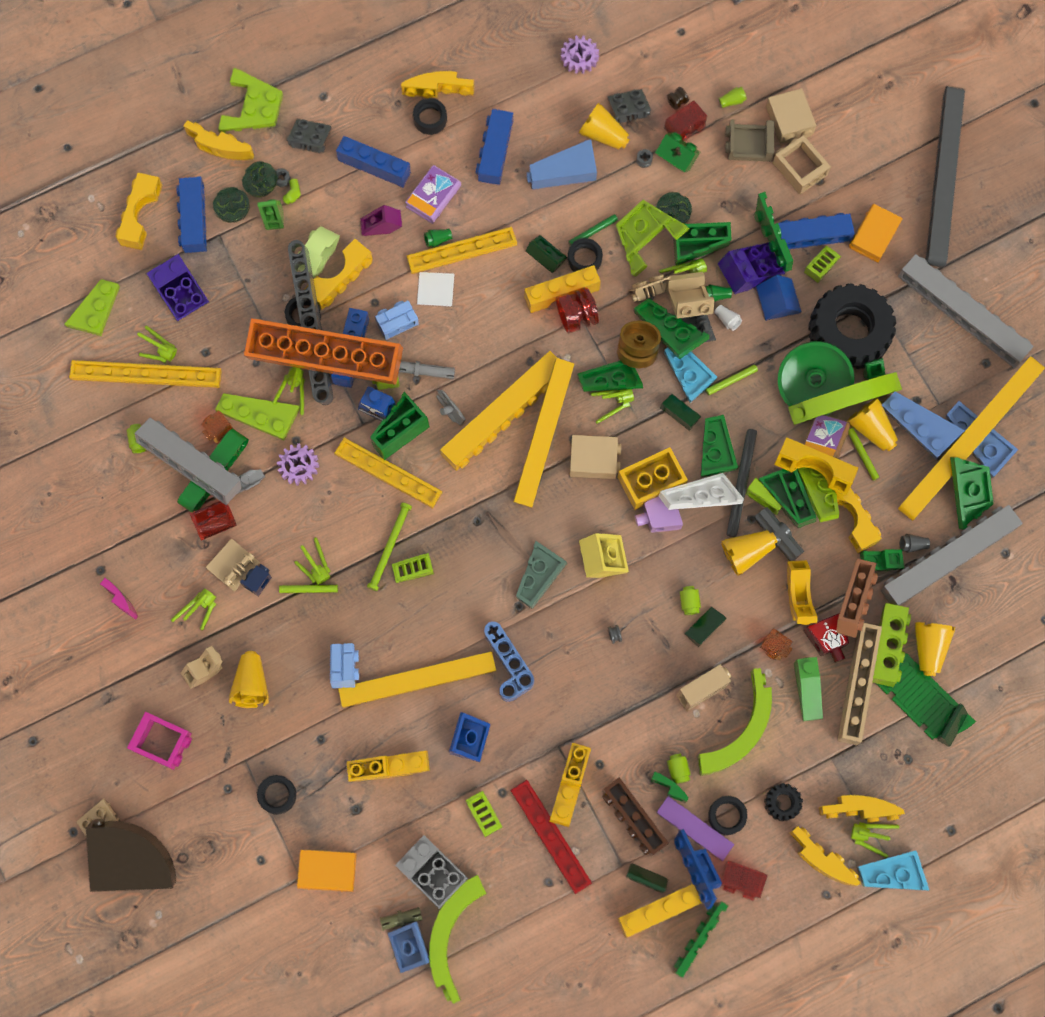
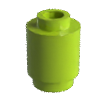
[126,424,147,453]
[679,586,701,615]
[667,753,691,784]

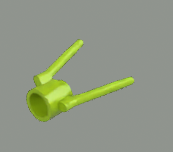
[659,258,707,274]
[137,326,177,363]
[272,367,305,415]
[590,389,634,424]
[294,537,331,585]
[171,588,216,630]
[851,822,900,858]

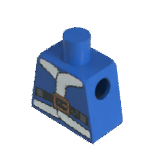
[358,386,396,421]

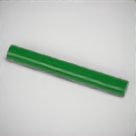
[568,214,618,246]

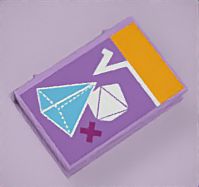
[405,165,461,224]

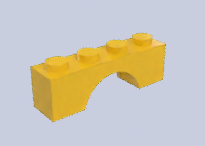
[116,173,162,250]
[304,239,373,310]
[524,265,601,313]
[774,437,858,495]
[835,487,882,554]
[617,884,702,938]

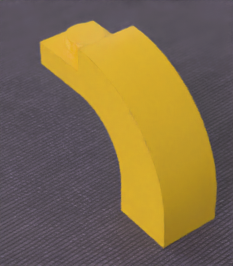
[787,560,817,625]

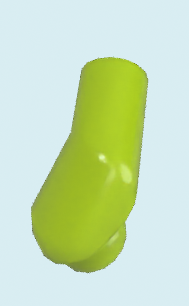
[283,179,301,204]

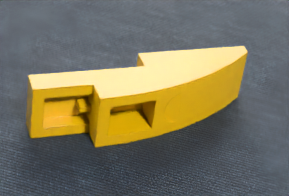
[401,71,474,98]
[183,120,254,160]
[550,743,591,827]
[347,750,430,782]
[819,795,905,823]
[789,826,860,886]

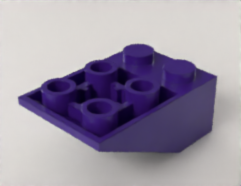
[717,242,786,294]
[146,254,209,321]

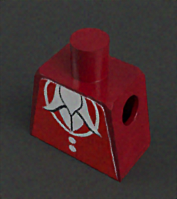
[804,613,849,663]

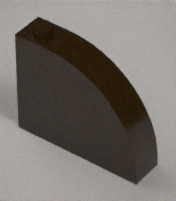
[86,819,176,892]

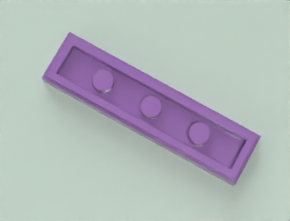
[656,796,734,861]

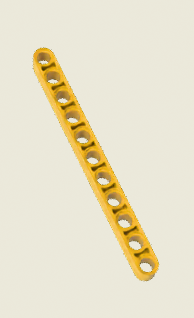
[898,356,1045,521]

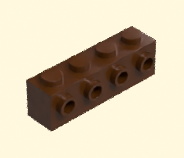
[602,777,669,857]

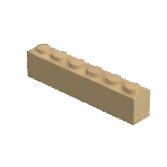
[837,623,882,745]

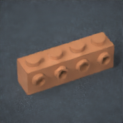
[836,559,878,638]

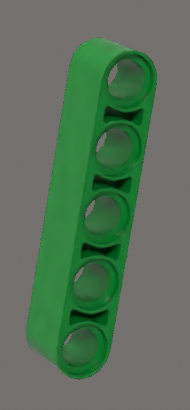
[177,428,249,514]

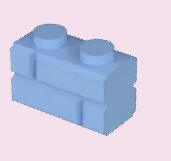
[375,300,419,340]
[330,643,359,688]

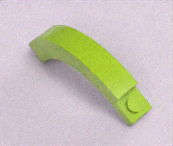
[788,372,902,425]
[698,668,772,776]
[429,875,486,1004]

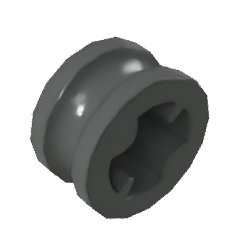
[636,149,653,168]
[273,168,291,187]
[608,625,622,644]

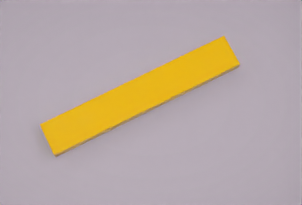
[406,227,517,274]
[334,437,443,509]

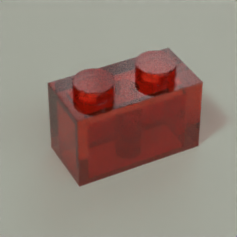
[664,100,707,141]
[189,501,237,541]
[721,861,768,901]

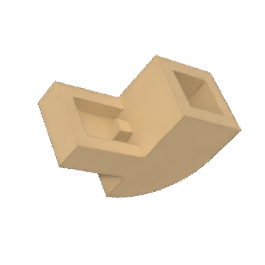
[181,646,223,689]

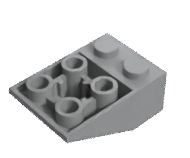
[396,835,468,909]

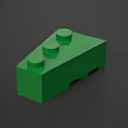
[673,222,732,266]
[370,391,430,460]
[759,469,817,528]

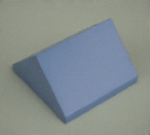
[388,922,430,973]

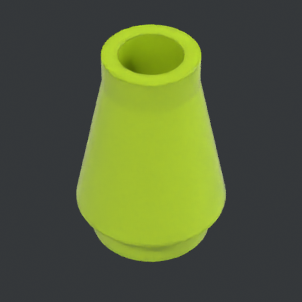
[719,87,747,108]

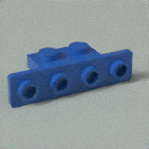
[674,829,722,909]

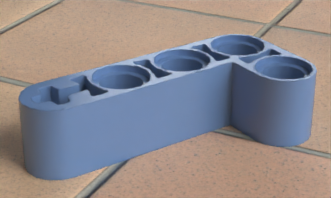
[484,622,534,702]

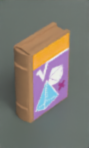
[804,415,850,459]

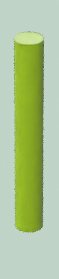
[706,364,758,396]
[848,428,880,481]
[279,585,338,593]

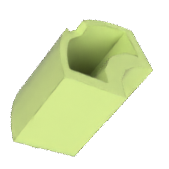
[298,226,340,278]

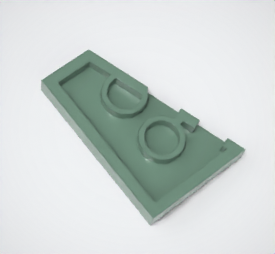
[516,541,567,609]

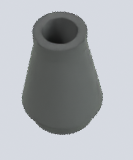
[899,534,930,553]

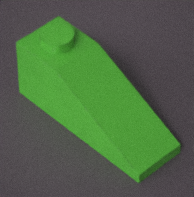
[257,199,284,230]
[793,657,823,721]

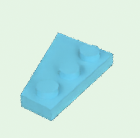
[664,348,717,403]
[857,850,929,891]

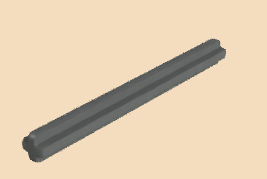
[726,429,757,537]

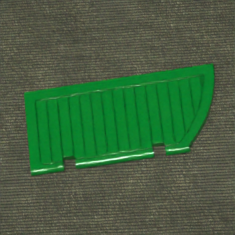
[875,653,976,740]

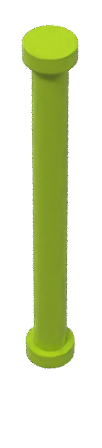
[367,502,412,591]

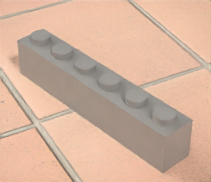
[135,418,241,505]

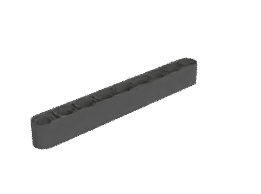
[288,240,333,405]

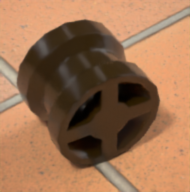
[667,87,689,110]

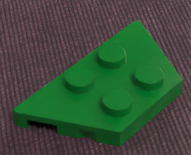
[950,457,994,530]

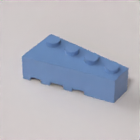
[882,392,965,460]

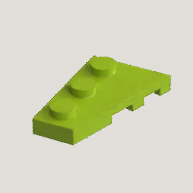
[65,279,120,336]

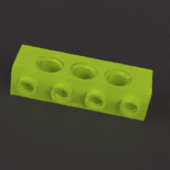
[872,603,911,687]

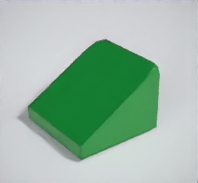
[863,358,886,380]

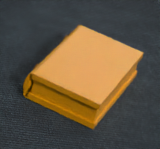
[849,204,903,263]
[297,850,357,892]

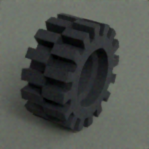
[764,783,803,821]

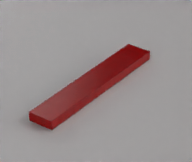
[510,780,592,894]

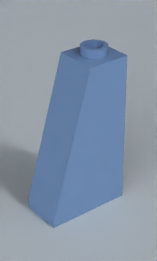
[526,140,597,190]

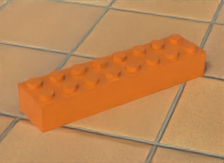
[244,318,403,385]

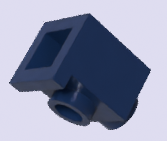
[240,564,272,597]

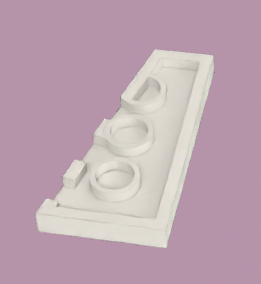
[658,473,744,510]

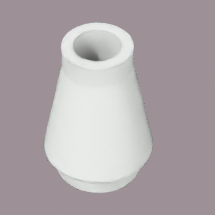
[714,305,742,331]

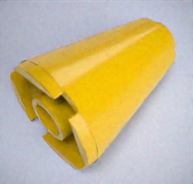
[579,103,630,150]
[847,398,898,451]
[721,530,778,576]
[915,622,955,677]
[229,651,269,708]

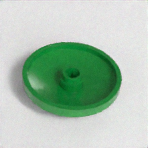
[778,341,855,415]

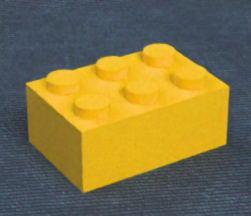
[617,447,688,510]

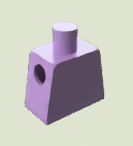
[635,497,683,533]

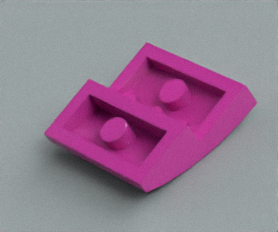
[100,578,138,620]

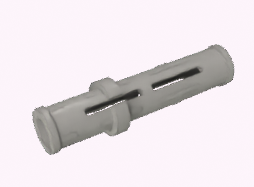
[399,361,455,380]

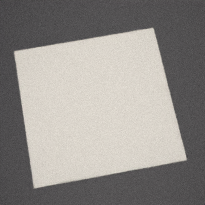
[417,272,454,306]

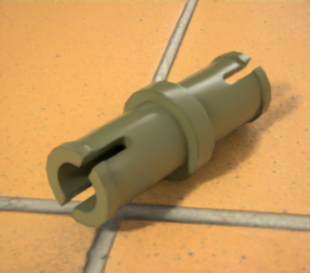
[380,907,422,931]

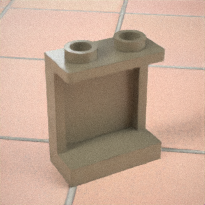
[725,119,774,162]

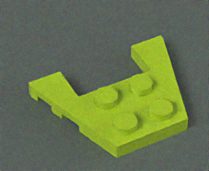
[218,68,283,133]
[616,200,689,277]

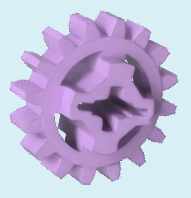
[561,36,599,74]
[277,443,319,486]

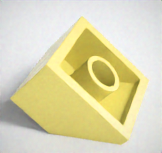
[579,533,629,578]

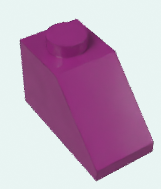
[360,205,402,236]

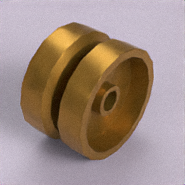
[617,320,661,369]

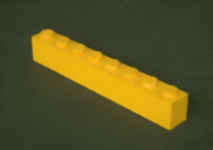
[440,351,557,471]

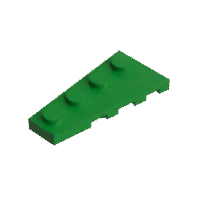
[754,192,794,272]
[634,298,709,359]
[673,901,728,978]

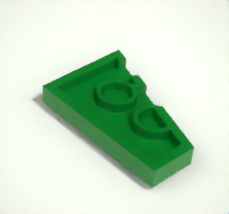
[577,360,643,392]
[700,415,738,478]

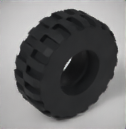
[808,283,896,369]

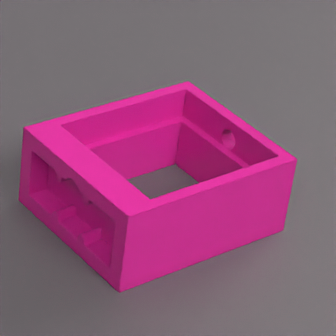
[127,712,192,770]

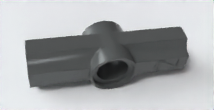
[754,507,804,561]

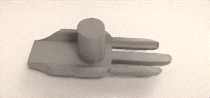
[436,389,466,425]
[236,469,265,495]

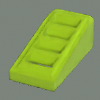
[804,245,841,283]
[745,478,782,515]
[392,553,434,583]
[465,791,502,837]

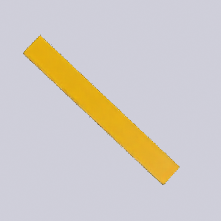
[513,358,574,508]
[69,360,222,388]
[338,651,496,708]

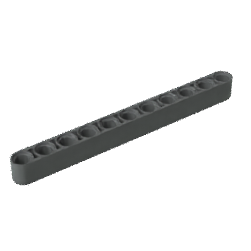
[925,86,965,267]

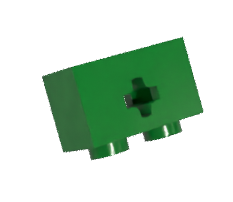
[655,132,700,173]

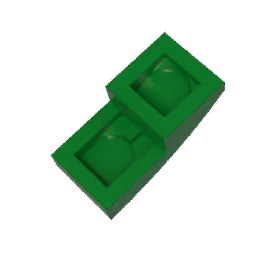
[860,549,904,571]
[651,772,689,803]

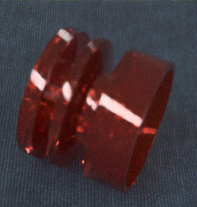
[556,287,599,334]

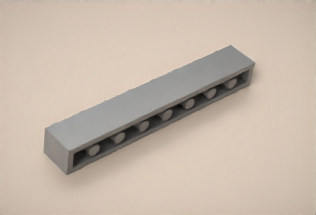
[898,254,1034,368]
[880,505,1023,606]

